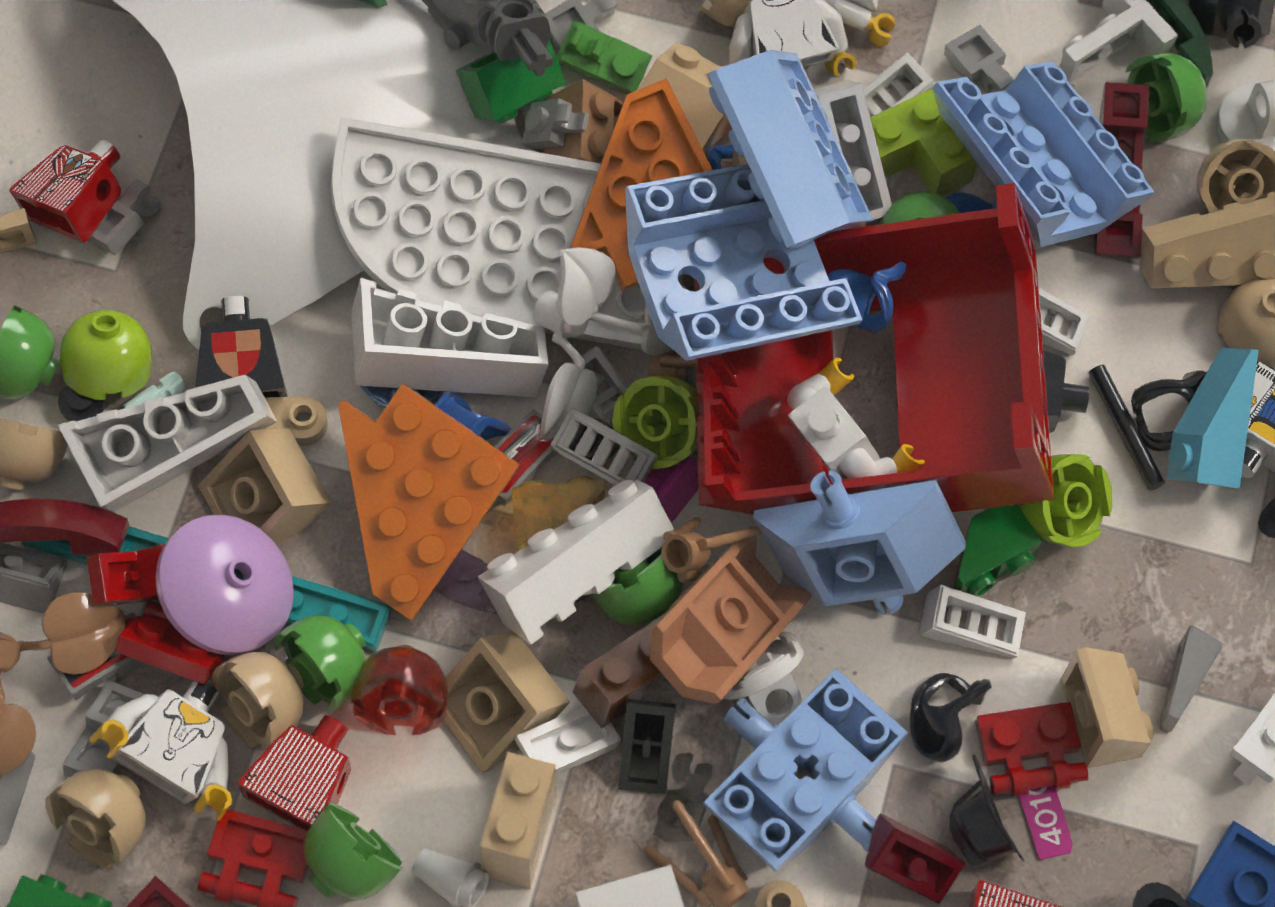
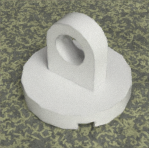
[1216,80,1275,151]
[724,631,804,726]

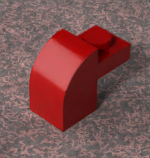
[86,544,165,605]

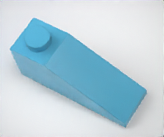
[1166,348,1259,488]

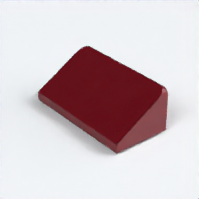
[864,813,966,904]

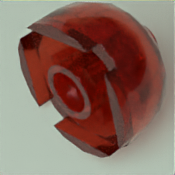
[351,645,448,735]

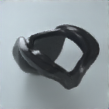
[1131,370,1207,451]
[910,673,992,763]

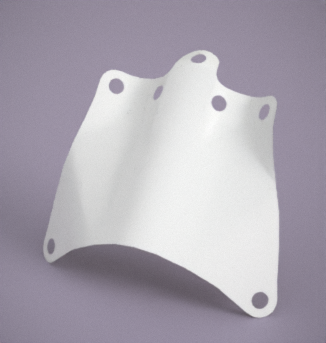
[112,0,535,350]

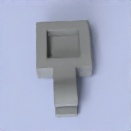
[545,0,618,52]
[944,25,1013,94]
[522,98,590,150]
[87,180,162,256]

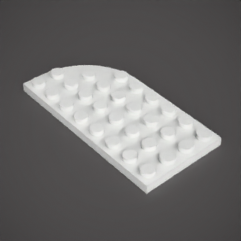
[331,117,683,353]

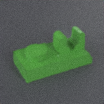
[556,21,653,95]

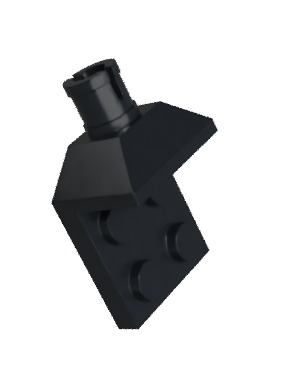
[1187,0,1275,48]

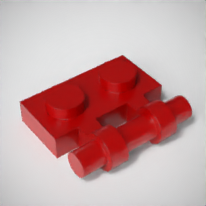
[115,601,224,685]
[975,701,1089,797]
[197,809,309,907]

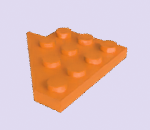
[570,78,713,292]
[338,384,521,621]

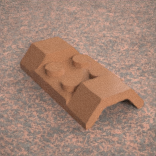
[650,526,812,704]

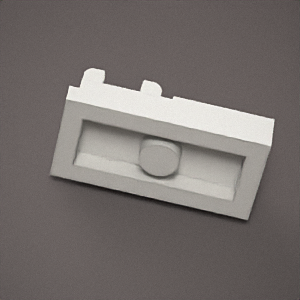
[1230,693,1275,786]
[514,706,621,775]

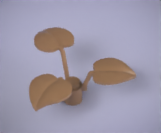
[0,592,126,777]

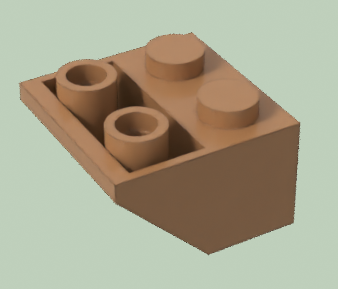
[544,79,623,164]

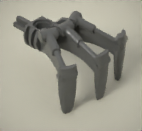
[422,0,553,76]

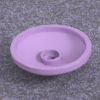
[156,515,294,655]

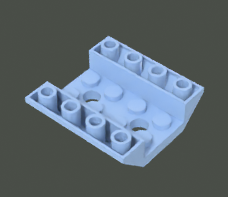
[707,50,873,248]
[933,61,1154,247]
[625,164,862,361]

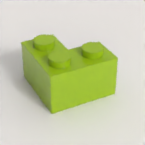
[870,88,977,196]

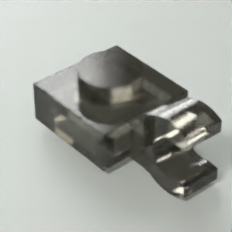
[653,753,713,843]

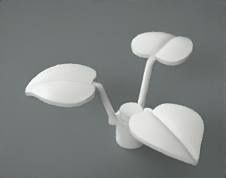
[533,248,688,439]

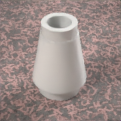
[412,848,489,907]

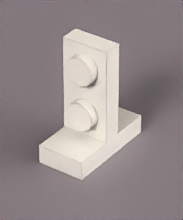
[1059,0,1178,83]

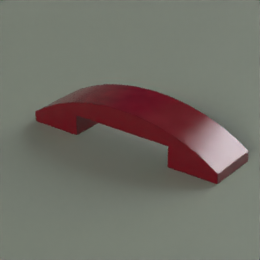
[1094,82,1149,259]
[0,499,129,555]

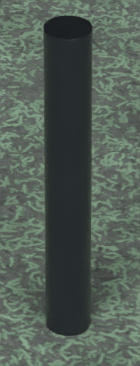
[1089,365,1165,491]

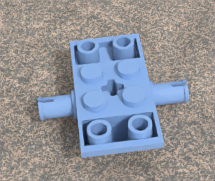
[753,470,966,615]
[703,668,908,872]

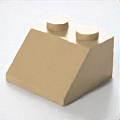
[638,42,732,153]
[198,428,332,545]
[427,630,570,773]
[1060,647,1153,768]

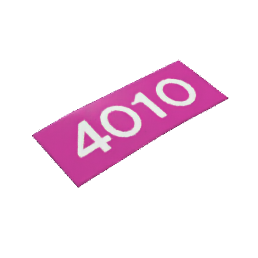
[1019,766,1073,860]

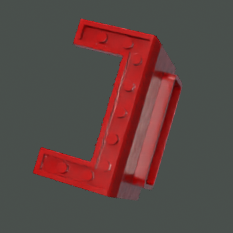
[695,183,1054,515]

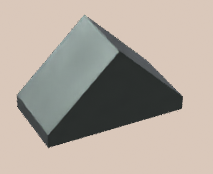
[618,699,676,794]

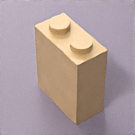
[480,752,556,889]

